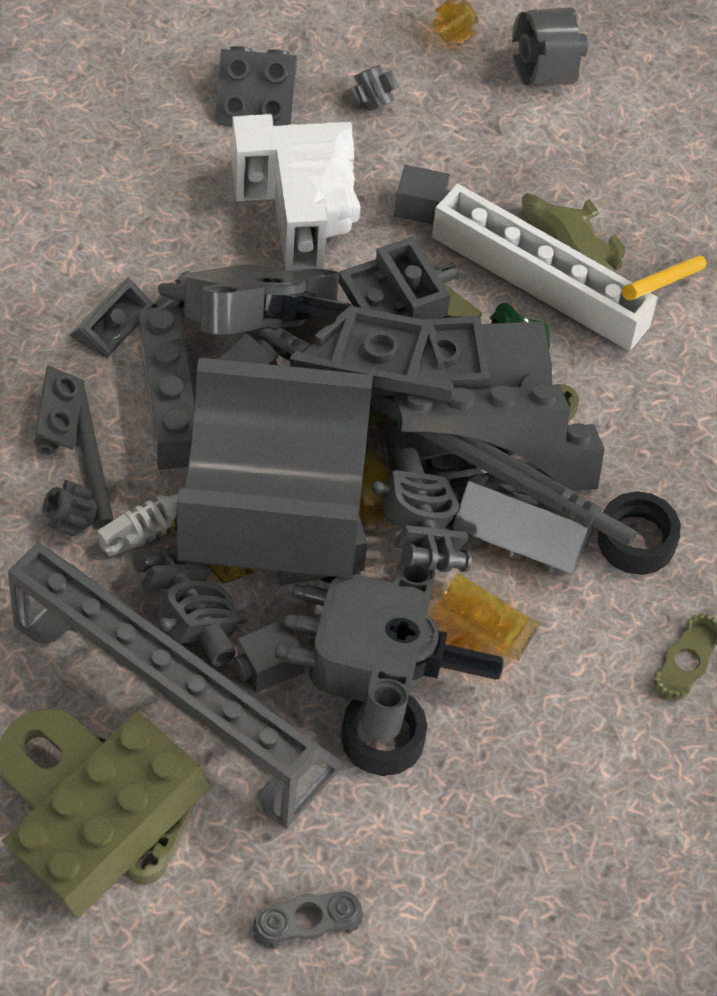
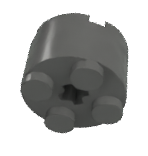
[512,7,588,86]

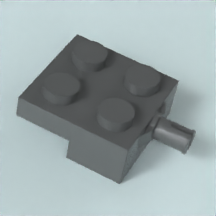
[338,236,459,319]

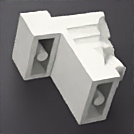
[231,114,360,271]

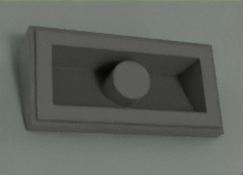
[70,277,153,358]

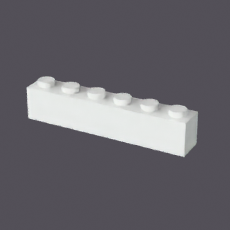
[432,184,658,352]

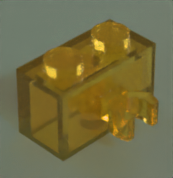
[435,573,541,660]

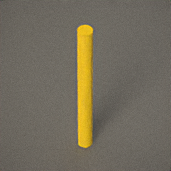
[622,255,707,301]

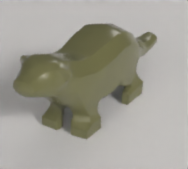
[521,193,625,275]

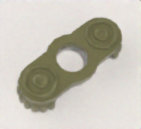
[654,613,717,701]

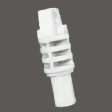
[98,493,178,557]

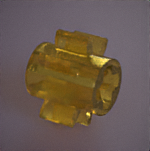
[433,0,479,45]

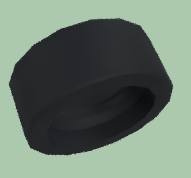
[597,491,681,575]
[341,695,428,776]

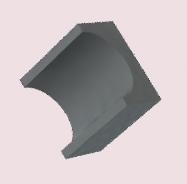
[177,357,373,578]

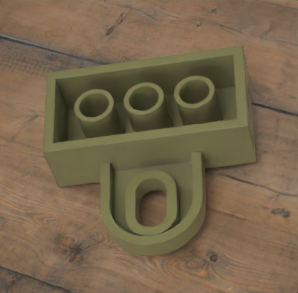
[0,708,211,920]

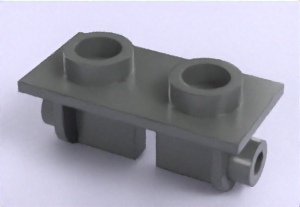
[34,365,85,455]

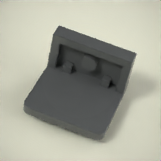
[215,46,297,126]

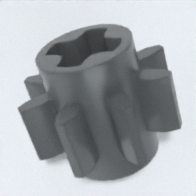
[349,65,399,111]
[43,480,97,536]

